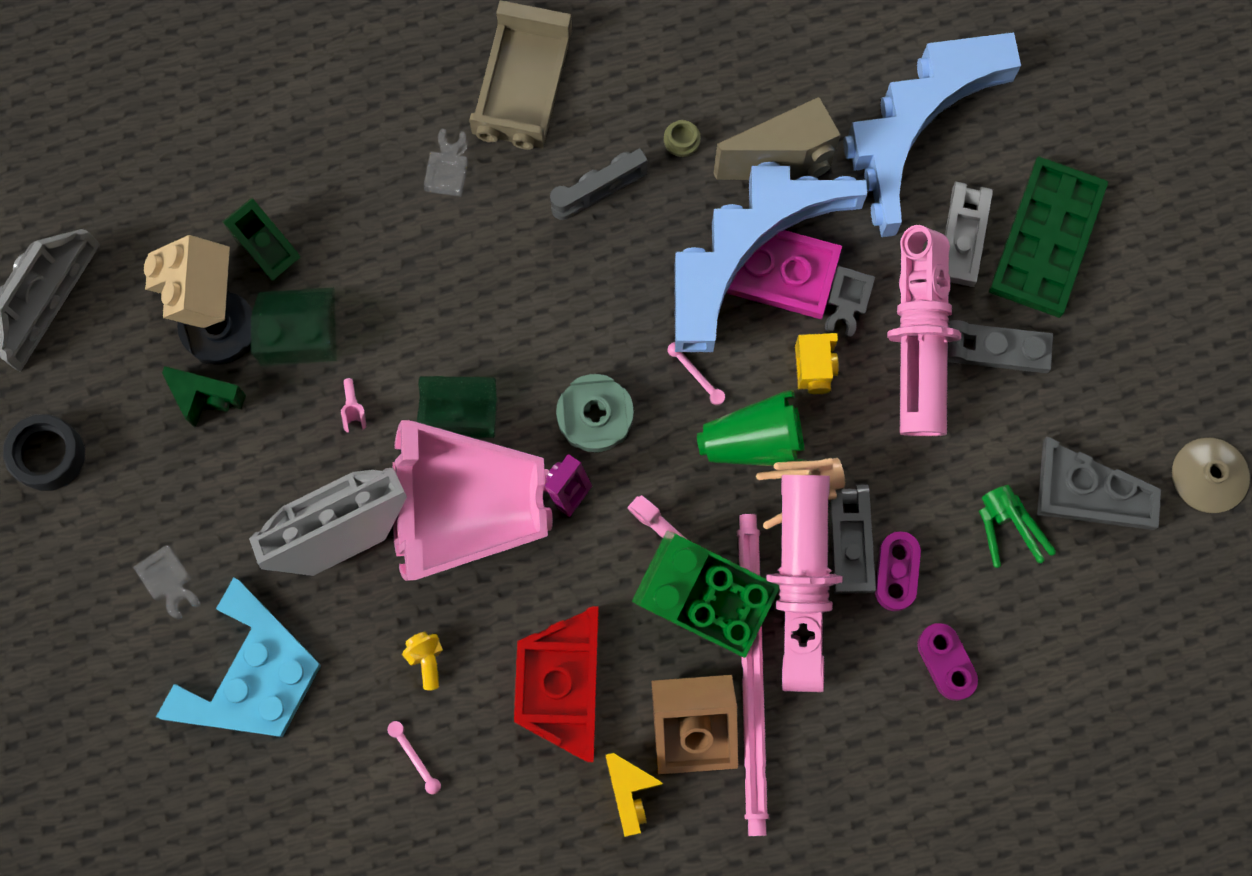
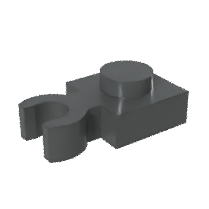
[825,266,875,338]

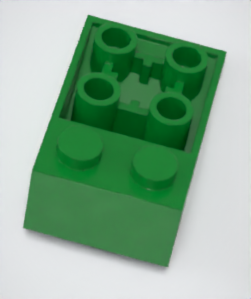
[632,531,779,658]

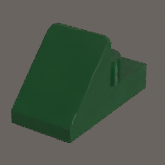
[222,198,301,281]
[162,366,246,428]

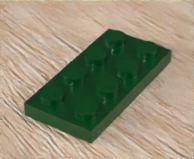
[988,156,1109,318]

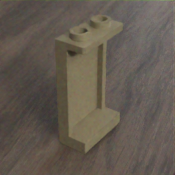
[469,0,572,150]

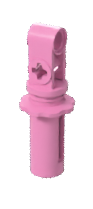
[887,225,961,436]
[766,475,843,692]

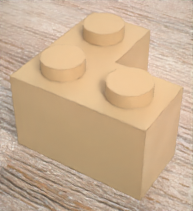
[144,235,230,328]

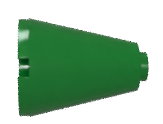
[697,390,806,466]

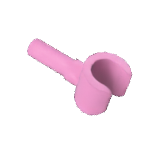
[341,378,366,432]

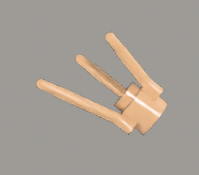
[756,458,845,529]

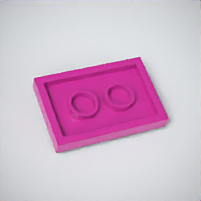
[726,230,842,320]

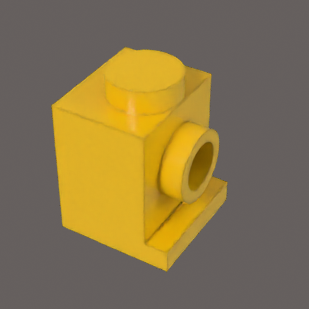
[795,333,838,394]

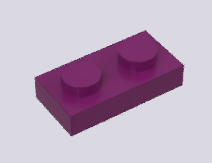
[545,454,592,517]

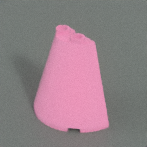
[392,420,553,581]

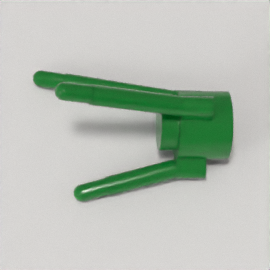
[979,485,1056,568]

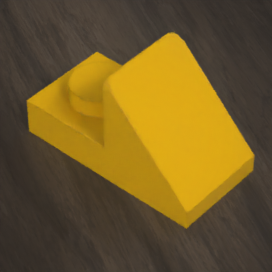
[606,753,663,837]

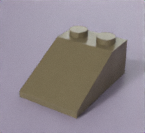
[714,97,840,180]

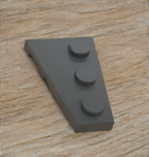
[1037,437,1161,530]

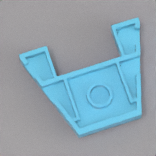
[156,577,321,737]

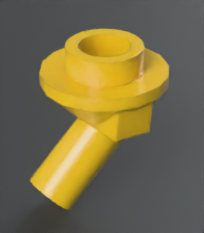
[402,632,443,690]

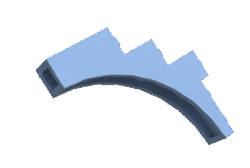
[844,32,1021,237]
[675,162,867,352]

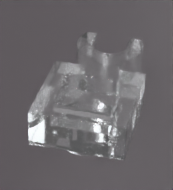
[424,129,468,197]
[133,545,200,620]

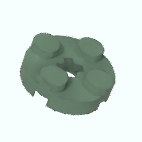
[556,374,634,452]

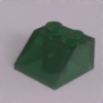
[251,287,337,366]

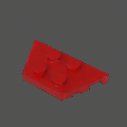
[514,606,599,763]

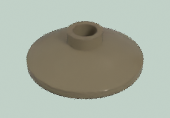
[1172,438,1250,513]

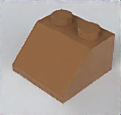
[652,675,738,774]

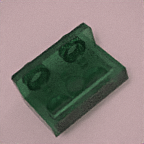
[417,376,498,438]

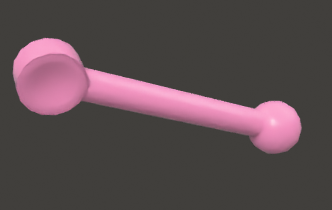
[668,342,725,405]
[387,721,441,794]

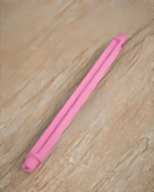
[737,514,769,836]

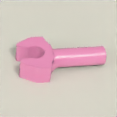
[627,495,686,539]

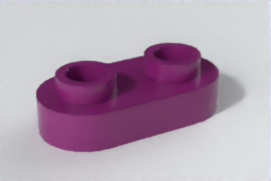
[875,531,921,611]
[918,623,978,701]

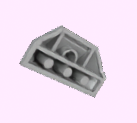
[0,229,100,372]
[249,468,407,576]

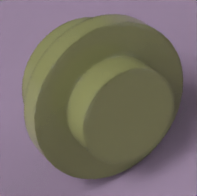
[664,120,701,157]

